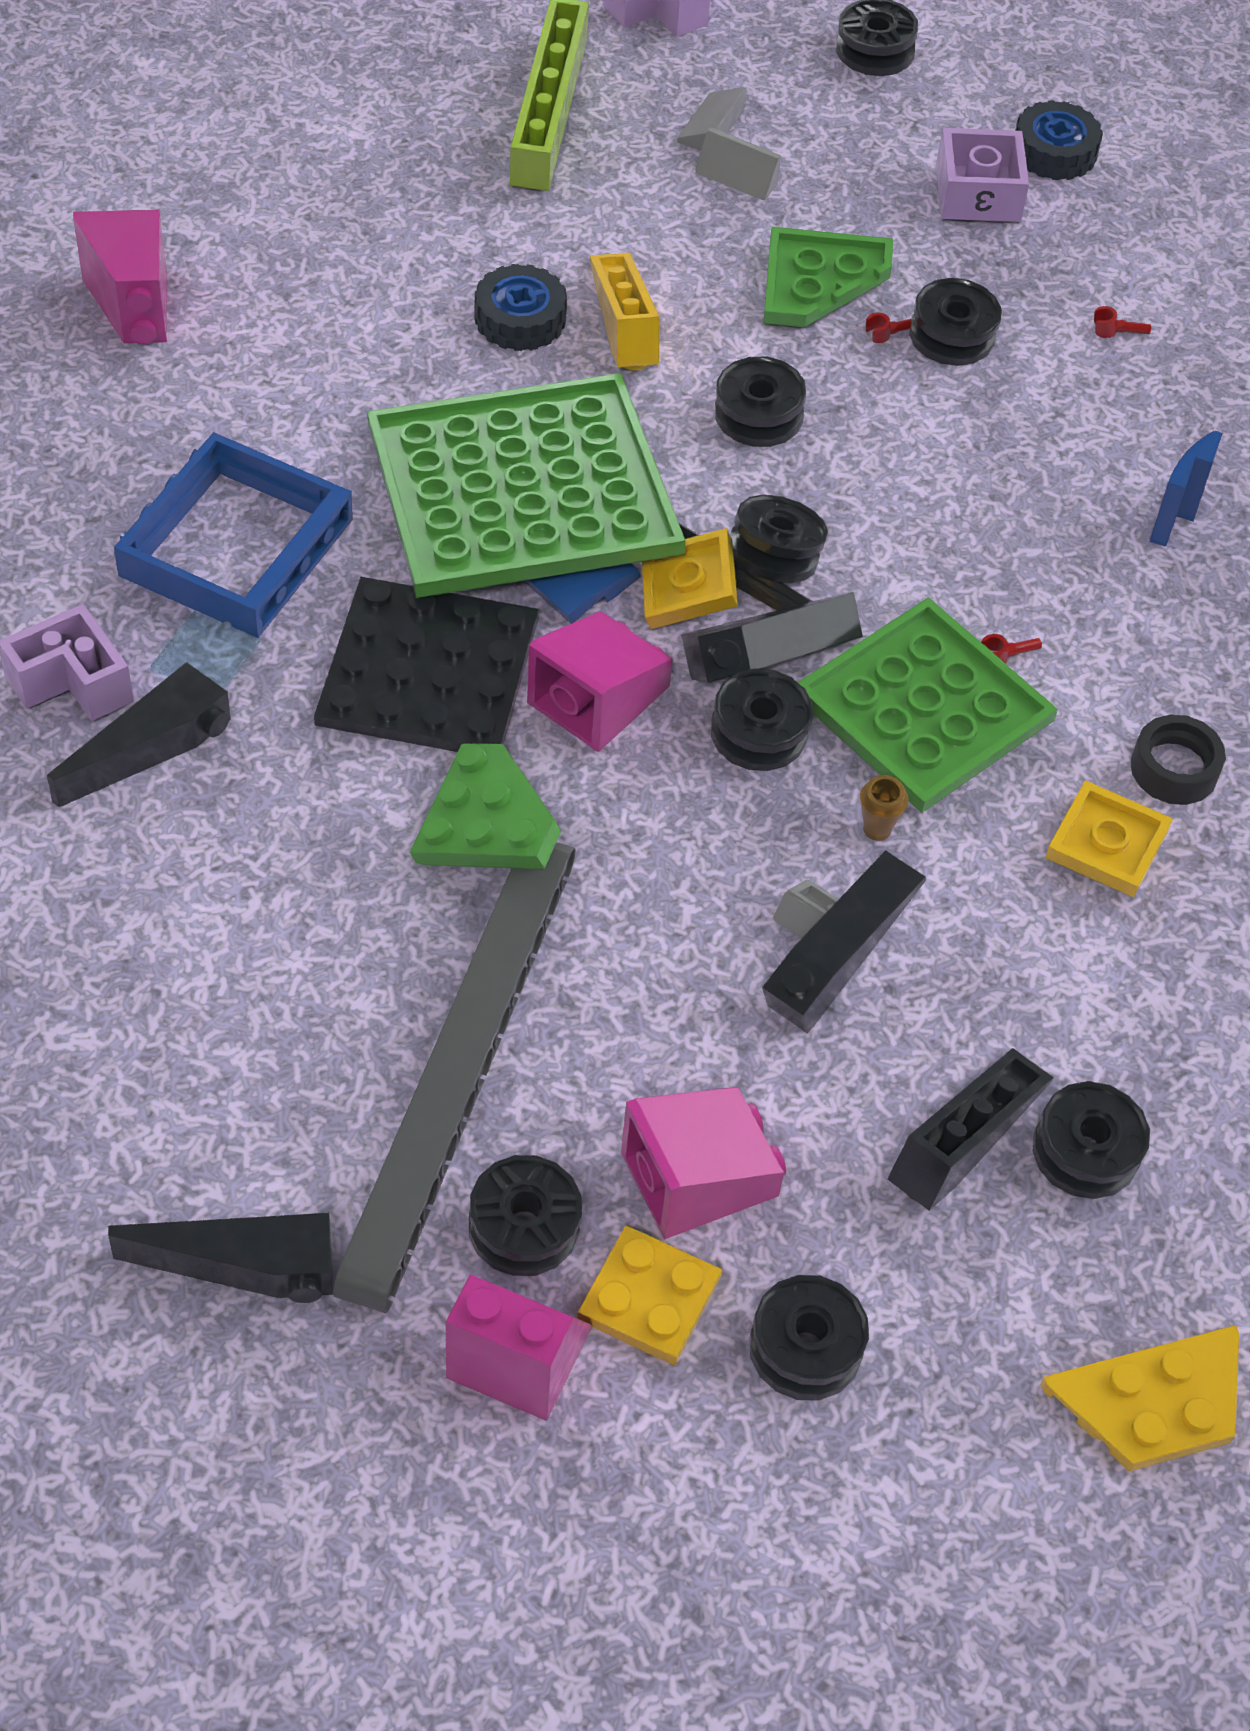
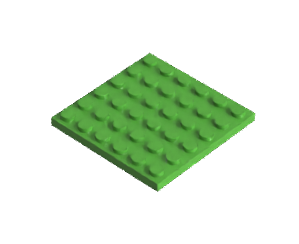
[367,373,685,598]

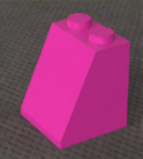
[73,209,167,344]
[527,611,673,752]
[621,1087,786,1240]
[445,1274,592,1421]

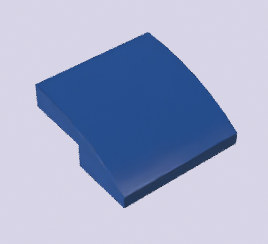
[1149,431,1223,546]
[524,563,641,624]

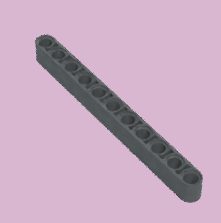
[333,842,576,1314]

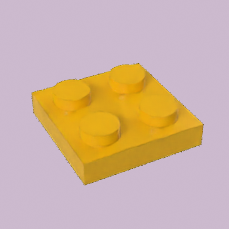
[642,528,738,629]
[1045,780,1173,898]
[577,1225,723,1366]

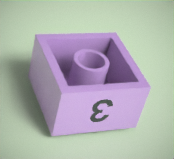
[936,128,1029,222]

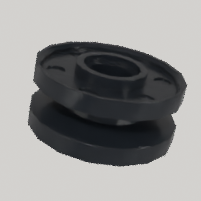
[836,0,918,76]
[909,278,1002,366]
[715,356,806,447]
[730,495,828,583]
[711,668,813,771]
[1032,1081,1150,1199]
[469,1155,582,1276]
[749,1275,869,1401]

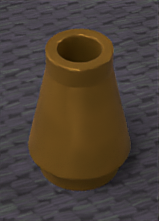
[860,775,908,841]

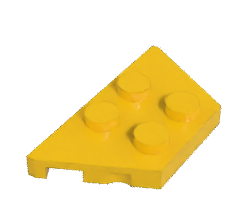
[1040,1325,1239,1472]

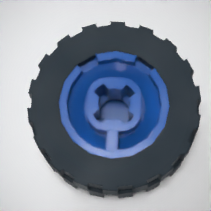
[1015,100,1103,180]
[474,264,567,351]

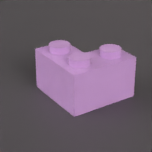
[604,0,710,37]
[0,603,134,721]

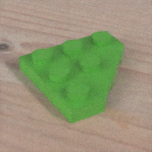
[763,227,893,328]
[410,744,561,869]

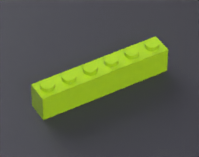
[510,0,589,191]

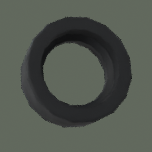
[1131,714,1226,805]

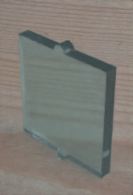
[151,611,260,689]

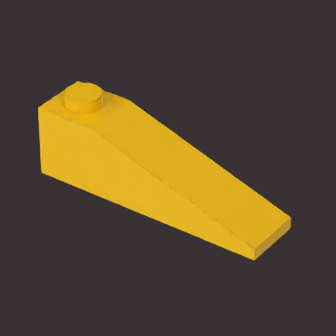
[590,252,659,370]

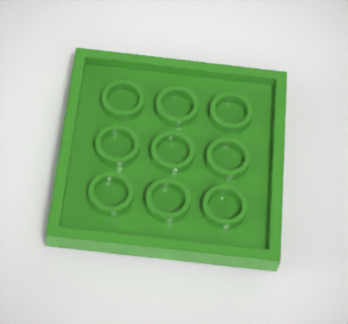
[798,597,1058,813]

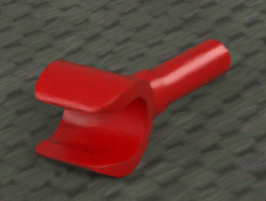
[1094,306,1151,338]
[866,312,911,343]
[981,633,1042,664]

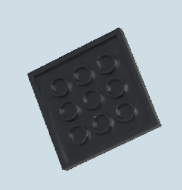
[314,576,539,752]

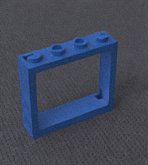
[113,432,353,638]

